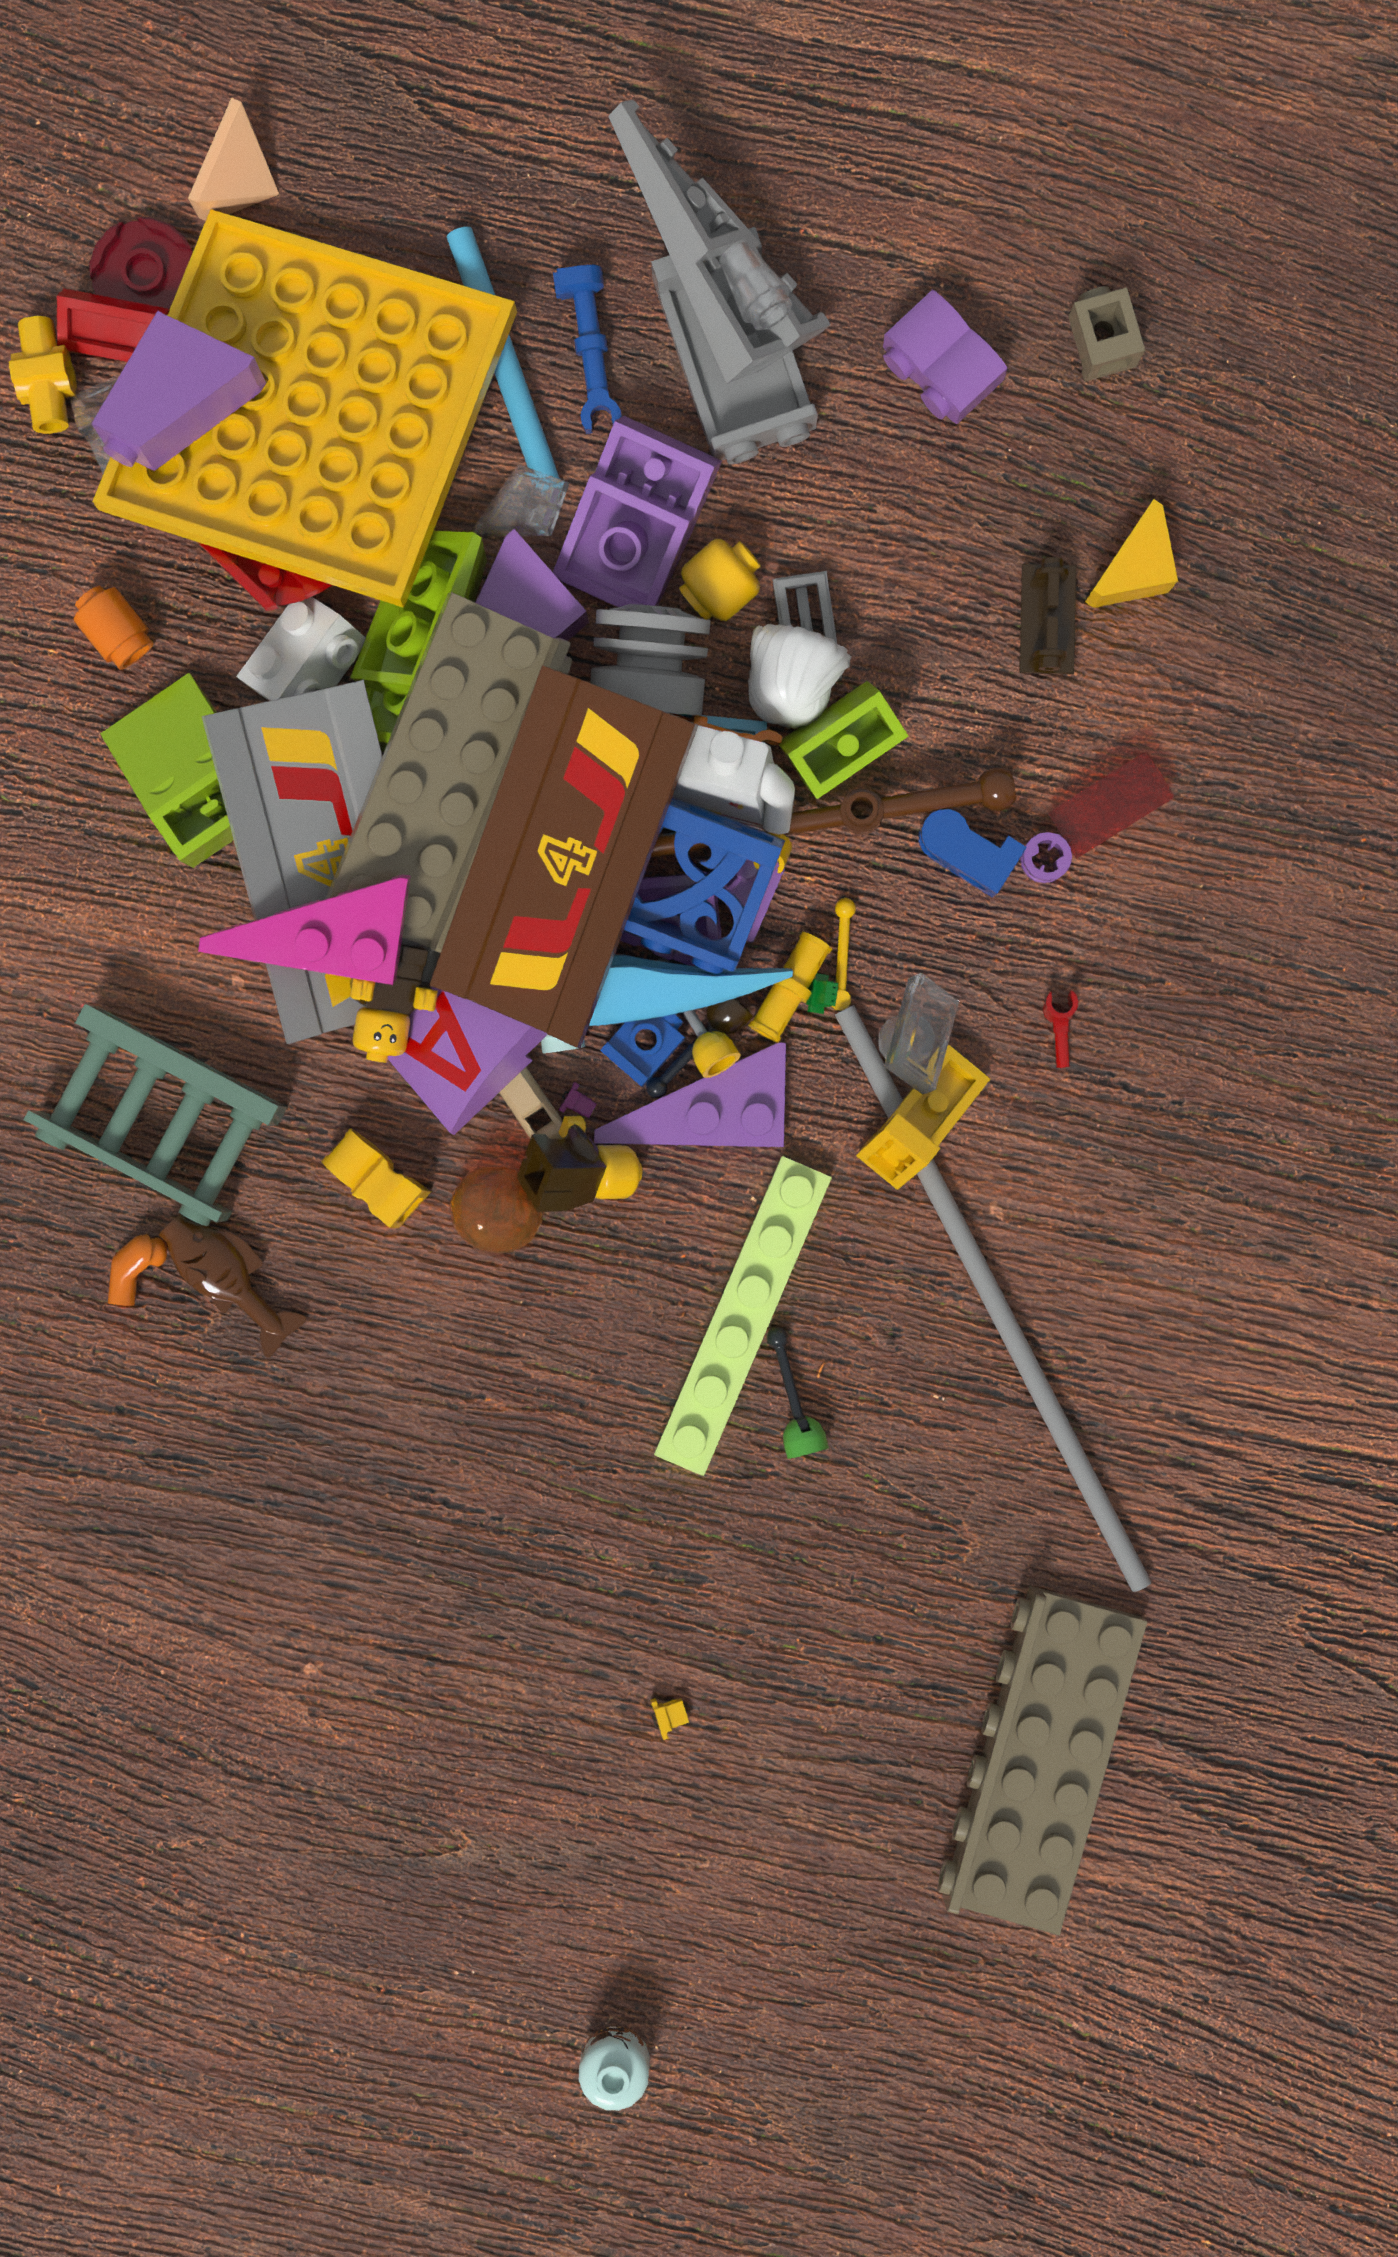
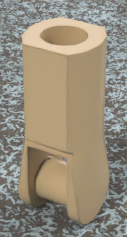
[499,1067,563,1139]

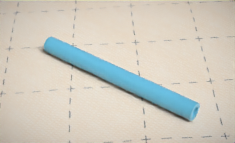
[447,227,561,493]

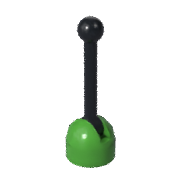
[767,1327,829,1459]

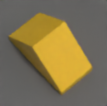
[1085,499,1178,608]

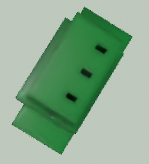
[806,973,839,1014]

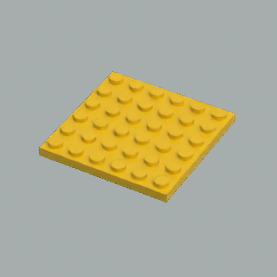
[92,209,517,608]

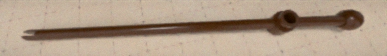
[650,768,1016,858]

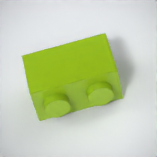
[778,681,909,799]

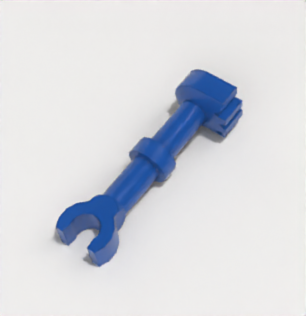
[553,265,622,434]

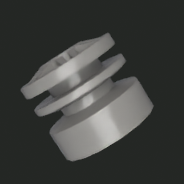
[590,604,711,715]

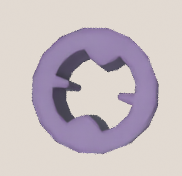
[1020,832,1072,883]

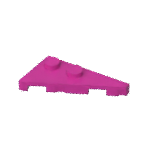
[198,874,411,985]

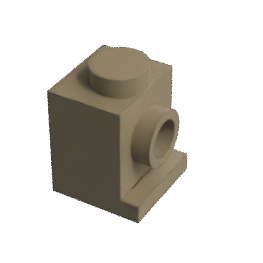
[1068,286,1145,382]

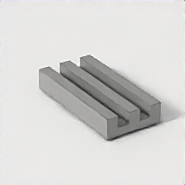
[772,571,842,682]

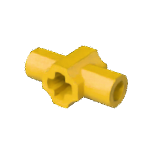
[9,316,77,434]

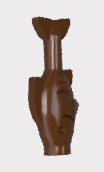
[159,1213,306,1358]

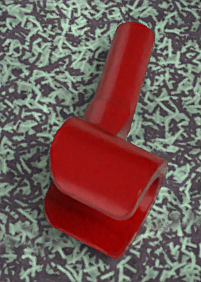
[1042,990,1079,1068]

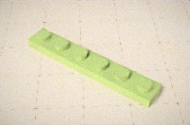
[654,1156,832,1476]

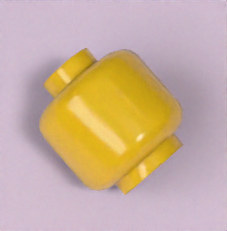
[679,539,761,621]

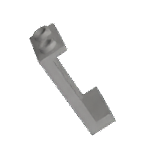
[651,227,818,464]

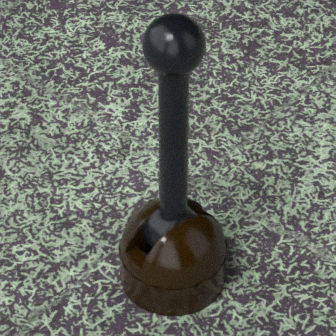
[646,998,754,1098]

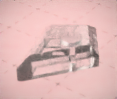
[472,464,570,536]

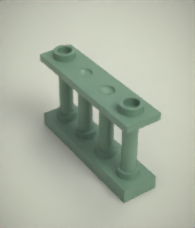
[24,1004,288,1226]

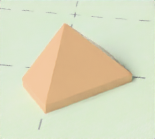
[188,98,279,221]

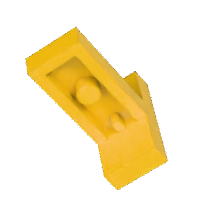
[856,1045,990,1190]

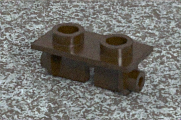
[1019,557,1076,674]

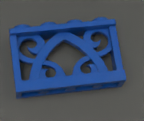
[624,797,785,974]

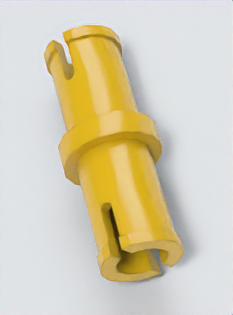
[748,932,832,1043]

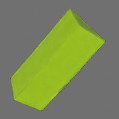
[350,531,487,752]

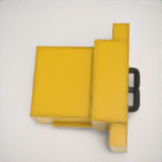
[650,1698,689,1740]

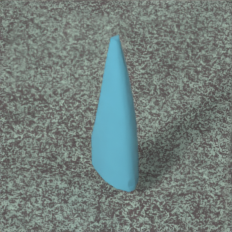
[589,954,793,1026]

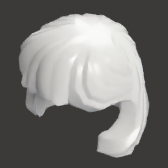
[748,624,851,729]

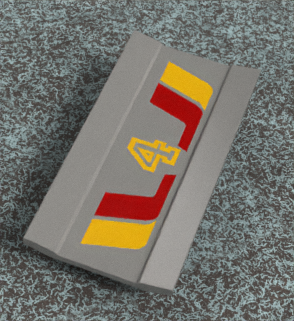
[202,680,432,1044]

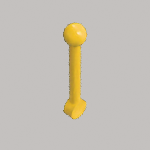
[831,898,856,1011]

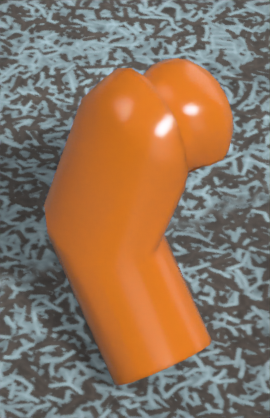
[107,1234,167,1306]

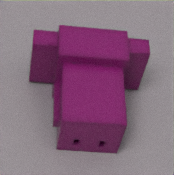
[558,1082,597,1118]

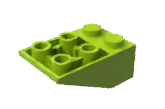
[100,673,233,868]

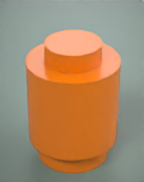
[73,585,154,670]

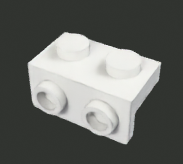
[236,597,366,701]

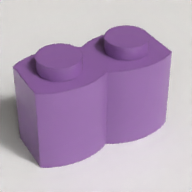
[883,289,1007,424]

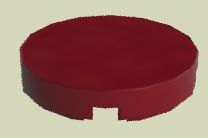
[89,217,193,309]

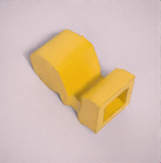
[321,1128,431,1228]

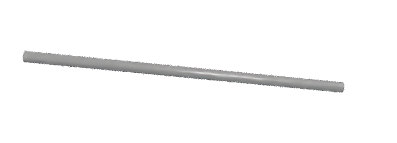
[835,1005,1151,1592]

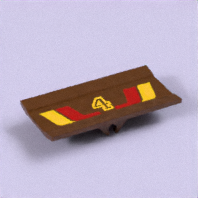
[430,665,699,1048]

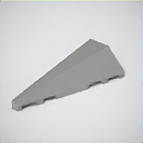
[608,99,831,384]

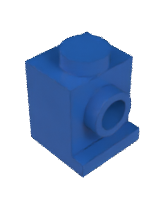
[600,1014,685,1087]

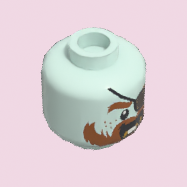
[578,2026,650,2111]

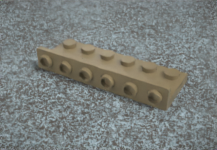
[325,592,572,953]
[937,1585,1148,1936]

